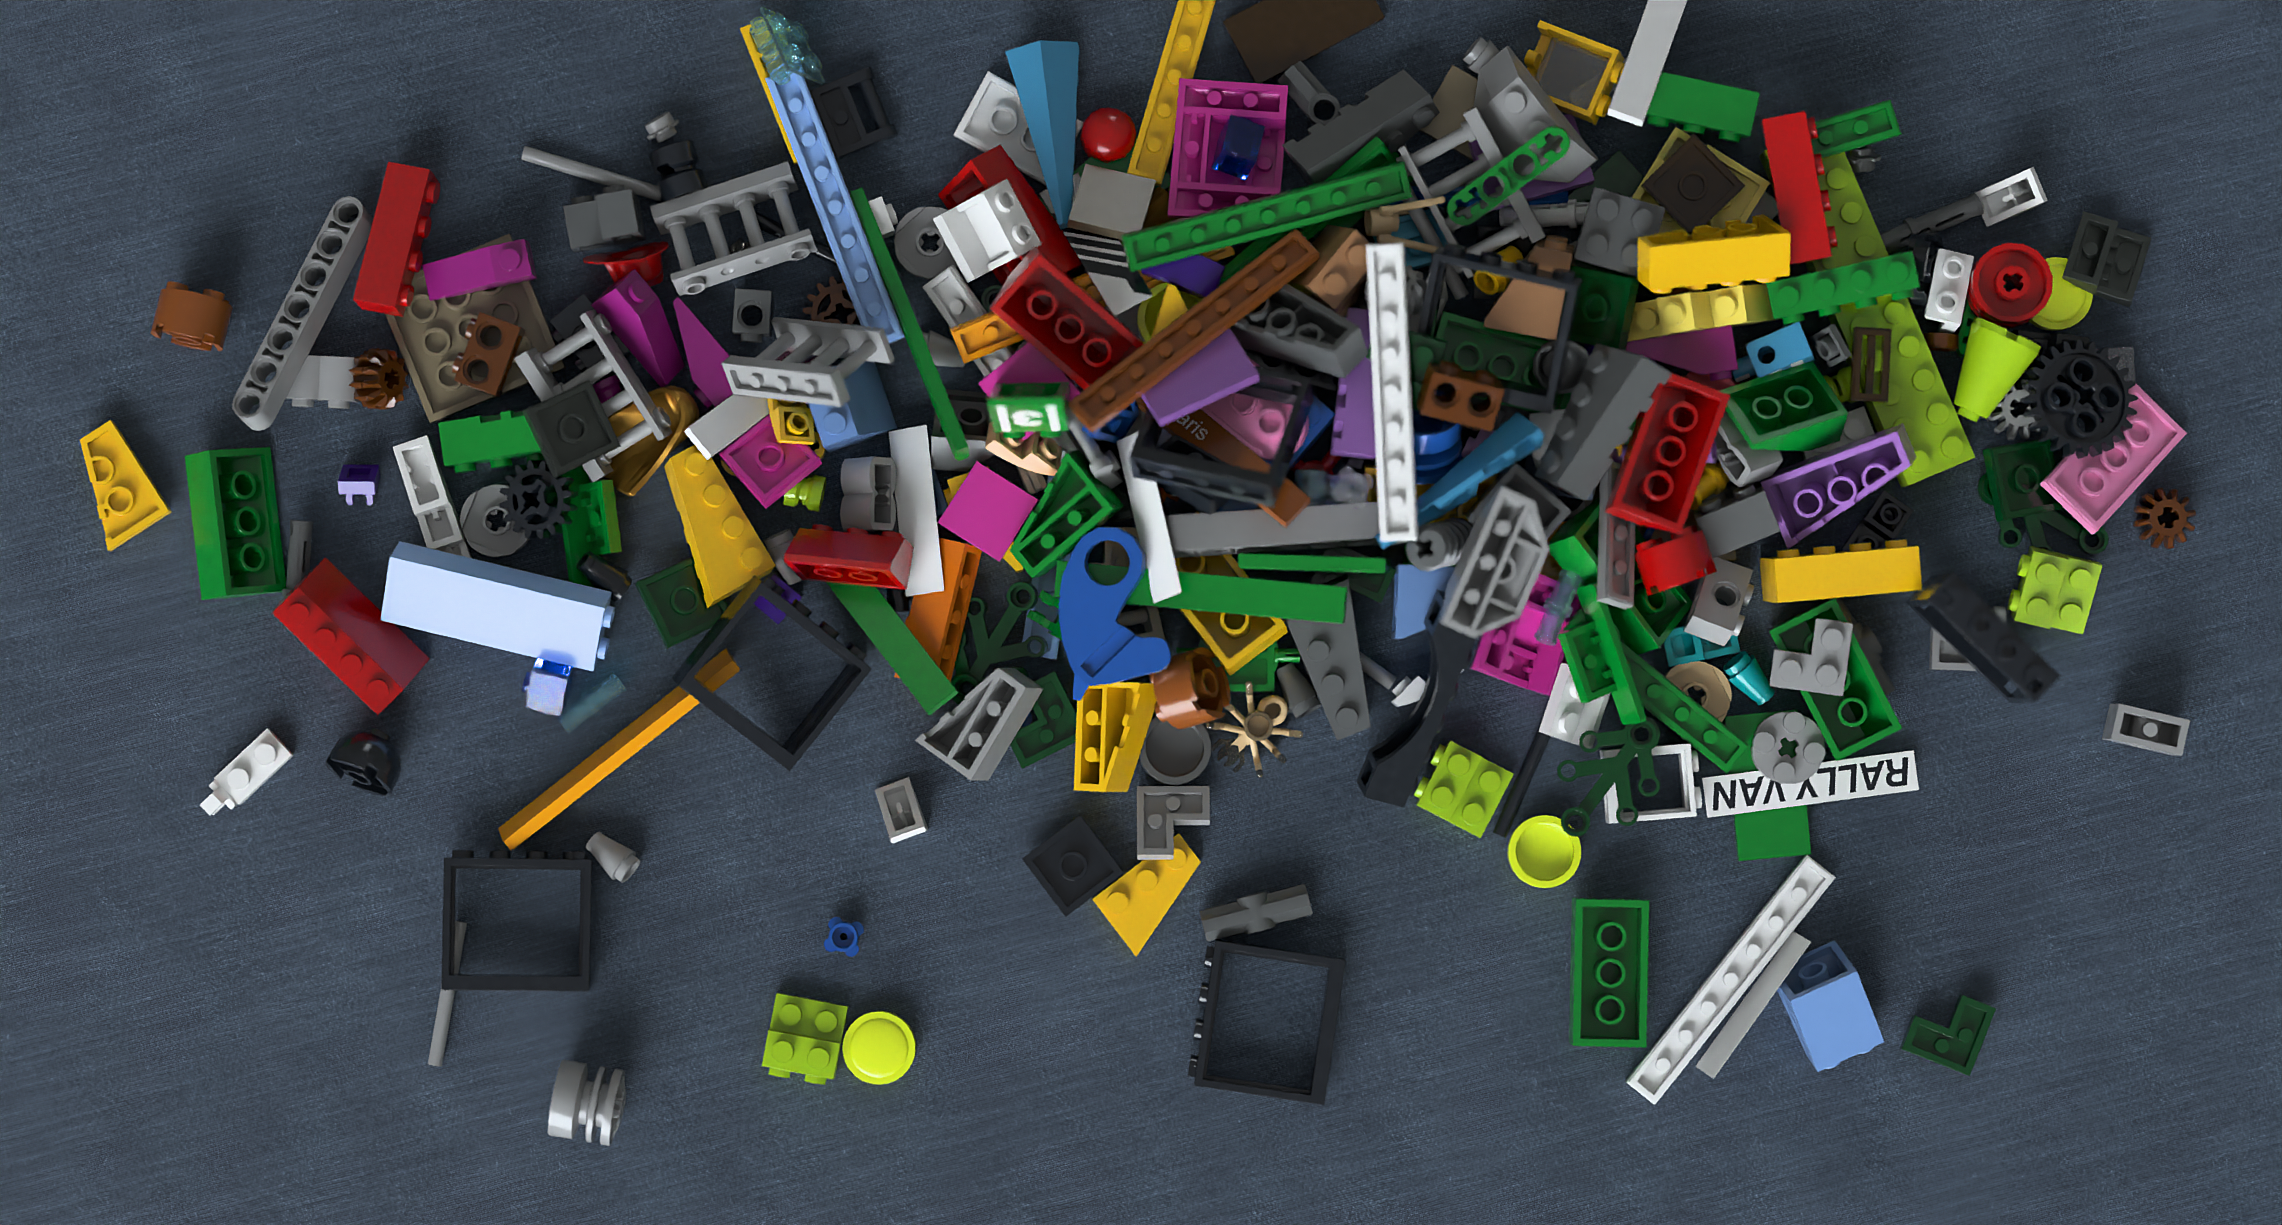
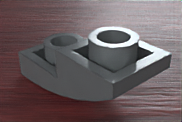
[1807,323,1852,370]

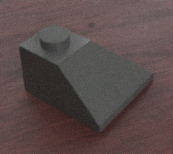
[931,389,995,472]

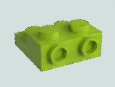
[2007,546,2103,635]
[1413,740,1514,838]
[762,993,849,1085]

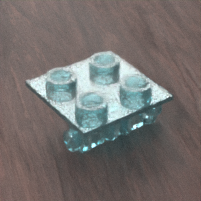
[749,7,826,85]

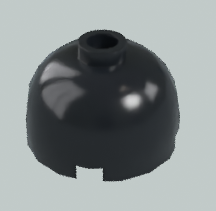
[325,728,401,796]

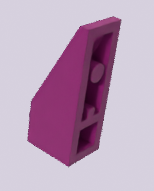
[422,239,537,301]
[591,269,685,387]
[673,296,733,408]
[1626,325,1739,381]

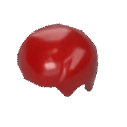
[1080,107,1137,163]

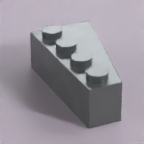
[1282,69,1440,185]
[1230,284,1369,378]
[1534,343,1672,501]
[1285,573,1371,741]

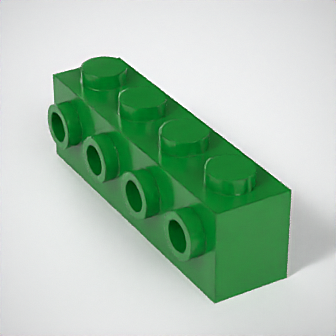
[1766,251,1920,325]

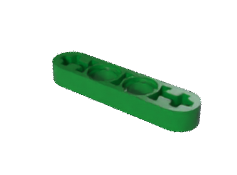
[1447,126,1570,225]

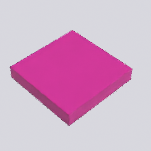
[978,342,1081,440]
[719,414,822,509]
[938,461,1039,562]

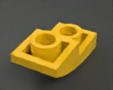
[767,398,815,445]

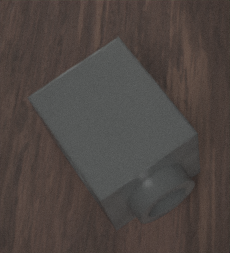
[732,288,774,343]

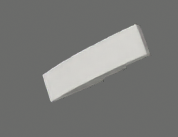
[393,435,472,558]

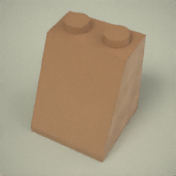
[1287,225,1370,317]
[1483,235,1574,340]

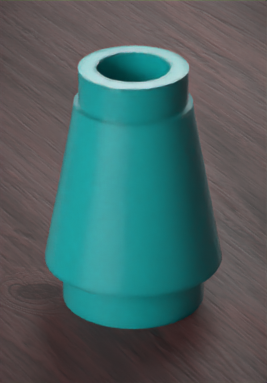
[1723,651,1775,705]

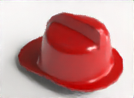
[583,242,669,287]

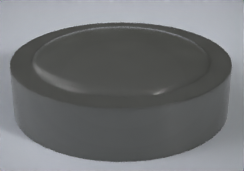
[1139,717,1211,785]

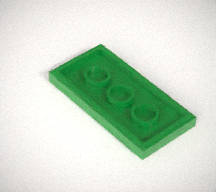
[1238,554,1391,573]
[1724,709,1811,861]

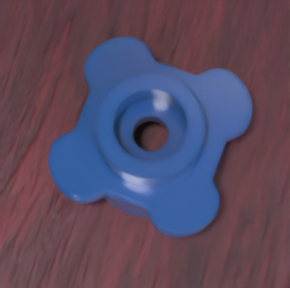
[824,917,864,957]

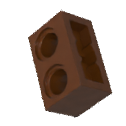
[452,312,525,398]
[1416,361,1504,432]

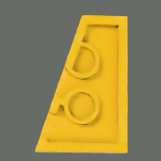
[80,420,172,551]
[1092,833,1201,957]

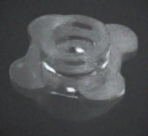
[1332,467,1374,509]

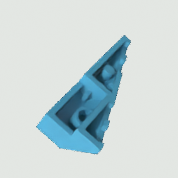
[1005,40,1080,230]
[1375,412,1544,549]

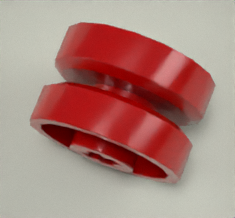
[1966,243,2053,328]

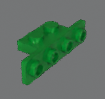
[562,465,622,588]
[1557,583,1646,725]

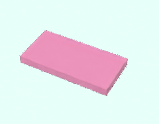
[2040,383,2187,534]

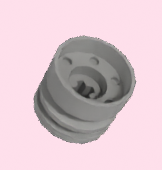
[548,1059,626,1146]

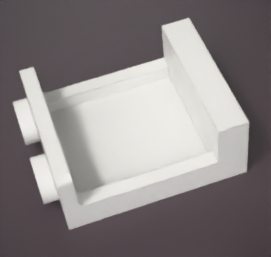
[933,179,1041,283]

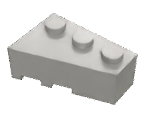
[915,668,1044,781]

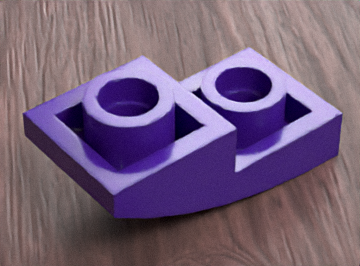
[1141,254,1225,299]

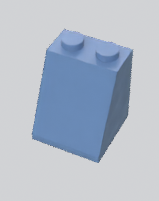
[809,361,898,452]
[1391,565,1455,640]
[1777,940,1884,1072]

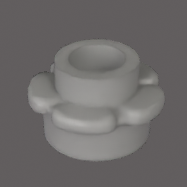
[644,111,679,143]

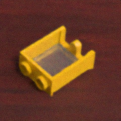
[1524,20,1625,125]

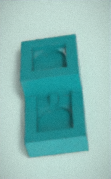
[1664,627,1741,667]

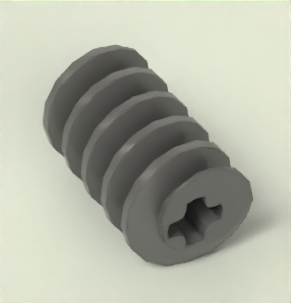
[1406,517,1473,572]

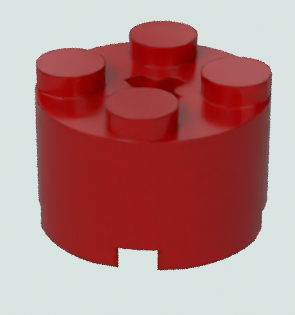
[1634,525,1718,596]

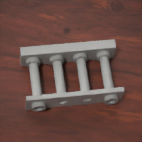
[1396,106,1545,278]
[650,161,818,296]
[514,309,673,482]
[722,317,895,407]

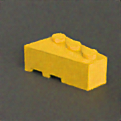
[1074,682,1157,792]

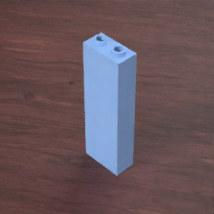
[381,541,615,671]

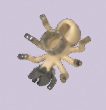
[1206,681,1303,778]

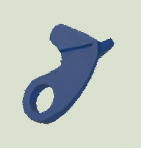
[1059,527,1172,701]

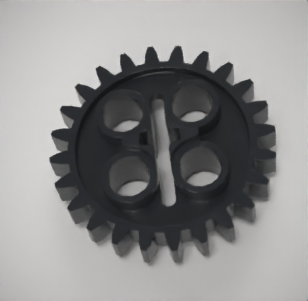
[2021,339,2138,459]

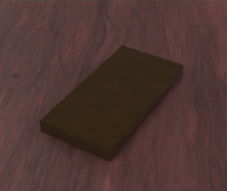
[1223,0,1385,84]

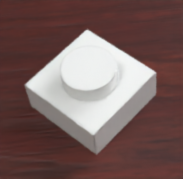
[868,196,898,239]

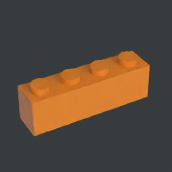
[894,538,982,682]

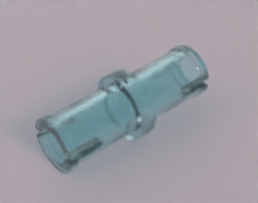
[1534,570,1582,646]
[555,672,627,734]

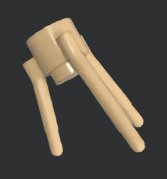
[1364,196,1446,254]

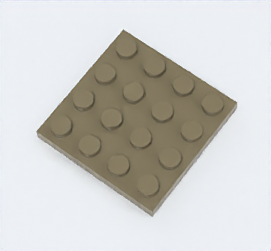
[385,234,566,424]

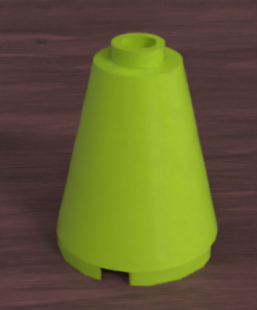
[1953,317,2041,423]

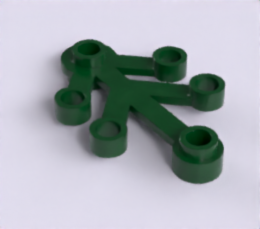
[1977,472,2109,554]
[951,582,1048,705]
[1557,717,1660,837]

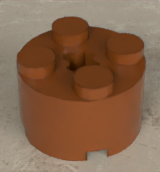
[151,281,233,351]
[1149,647,1230,729]

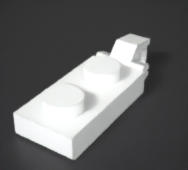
[200,728,294,815]

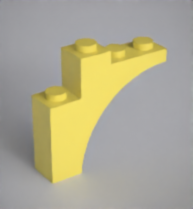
[1628,284,1782,342]

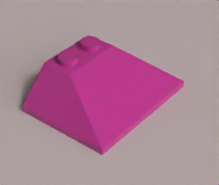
[1168,78,1288,218]
[1470,574,1583,696]

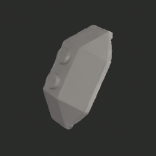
[1473,46,1598,183]
[1440,486,1550,638]

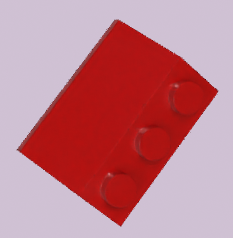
[783,525,914,590]

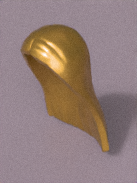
[604,386,699,496]

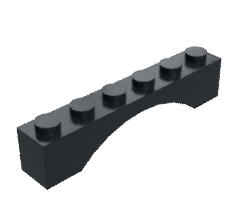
[1357,590,1481,808]

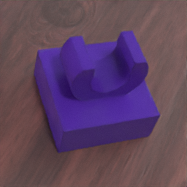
[338,464,381,505]
[753,574,803,625]

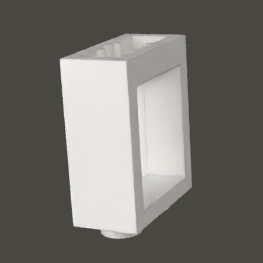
[1600,743,1702,824]

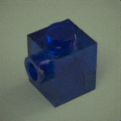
[1211,115,1265,180]
[522,658,574,716]

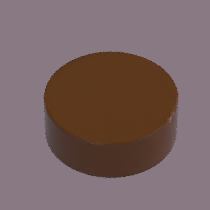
[1923,333,1959,352]

